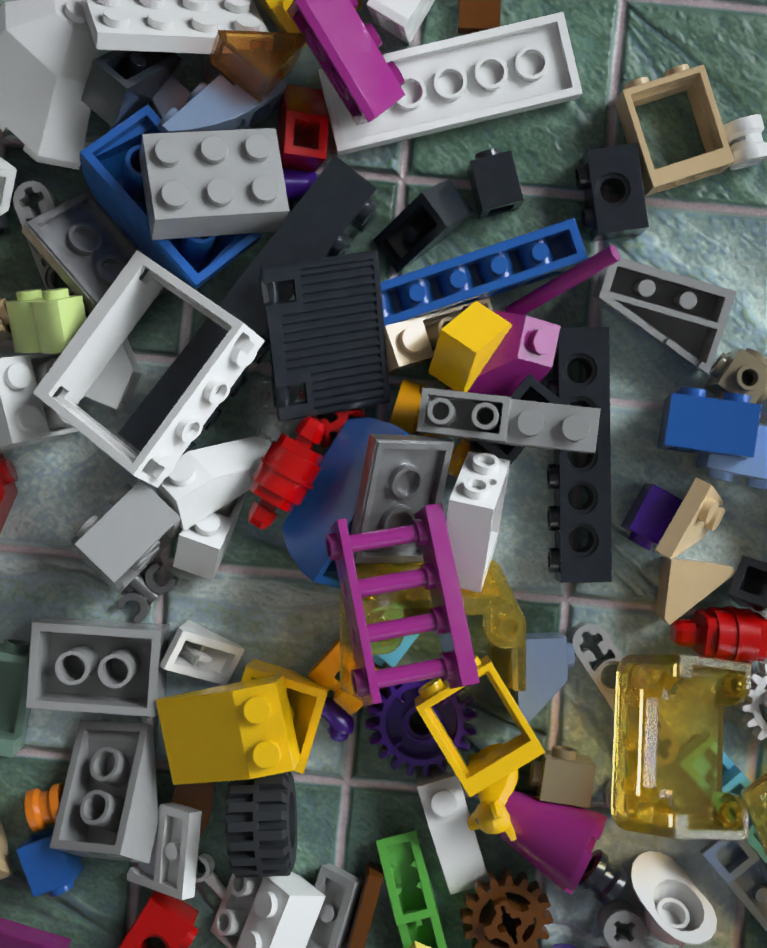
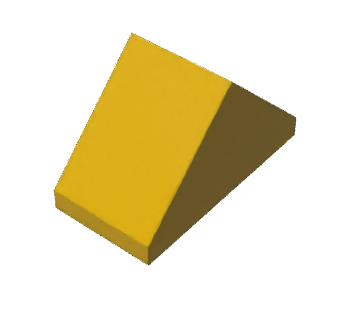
[428,301,512,392]

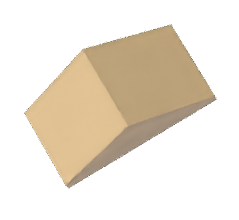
[655,556,736,625]

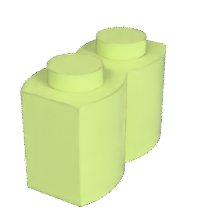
[5,288,86,354]

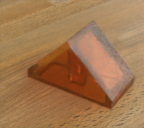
[210,30,306,103]

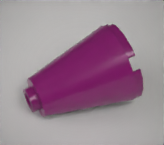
[497,790,607,895]

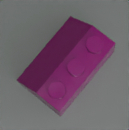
[287,0,406,125]

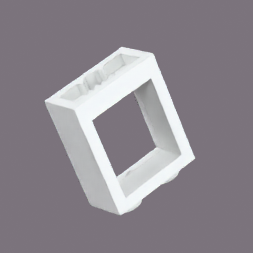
[446,451,510,593]

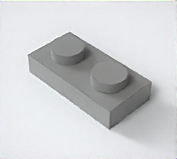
[306,863,364,948]

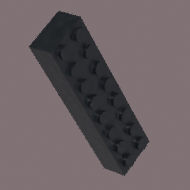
[118,155,378,455]

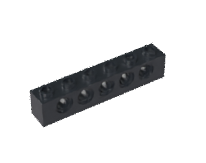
[546,327,612,583]

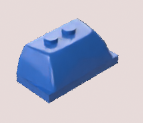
[80,104,262,290]
[282,417,414,589]

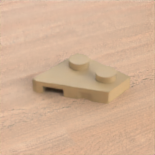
[655,477,725,560]

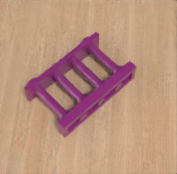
[325,503,480,706]

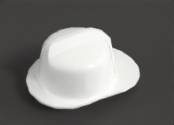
[630,851,717,947]

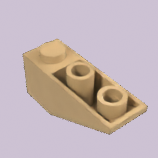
[384,298,493,374]

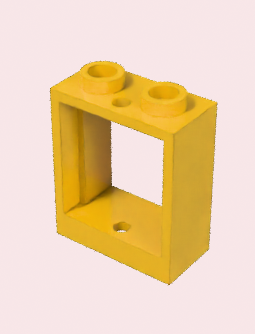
[414,655,545,797]

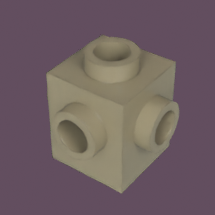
[704,348,767,404]

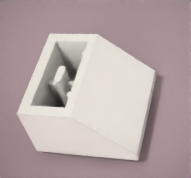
[0,353,81,451]
[210,872,326,948]

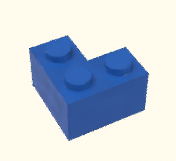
[657,387,762,459]

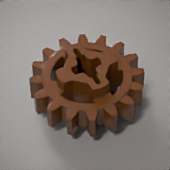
[460,868,553,948]

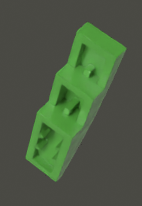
[376,829,448,948]

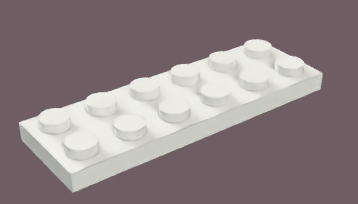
[318,12,583,156]

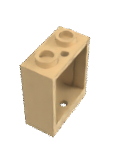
[615,64,735,197]

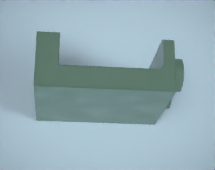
[0,639,31,758]

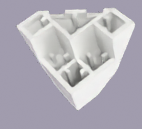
[0,0,99,170]

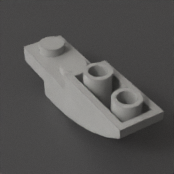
[417,387,601,454]

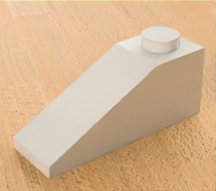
[156,434,272,531]
[416,764,489,895]

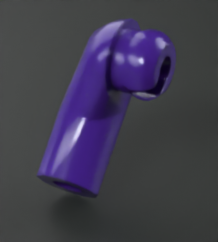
[321,697,354,742]

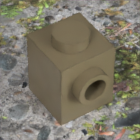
[529,745,596,808]

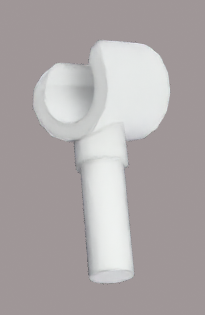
[196,853,227,900]

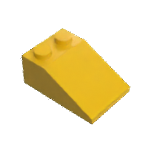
[156,673,301,785]

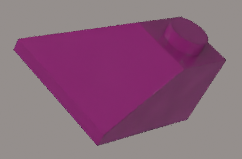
[446,306,561,396]

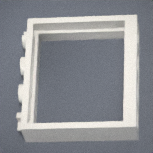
[33,250,265,488]

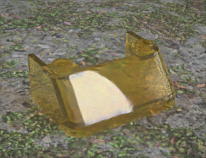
[340,559,526,701]

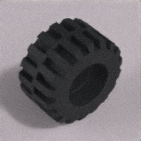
[225,771,297,878]

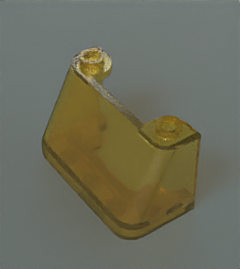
[611,654,751,840]

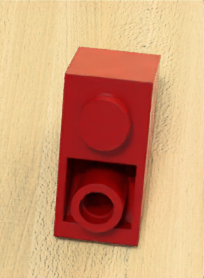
[276,83,329,172]

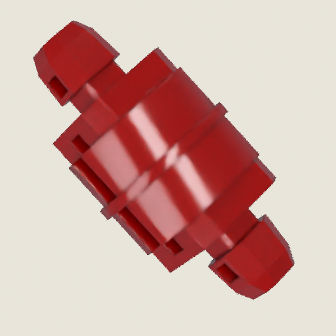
[248,416,325,530]
[670,606,767,665]

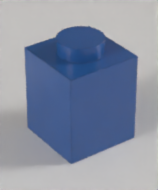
[16,827,84,897]

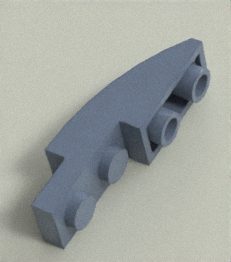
[158,38,301,133]

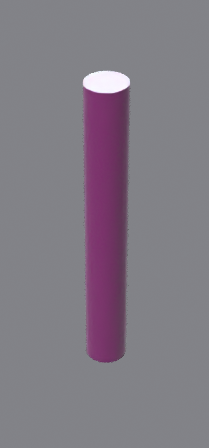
[505,245,620,315]

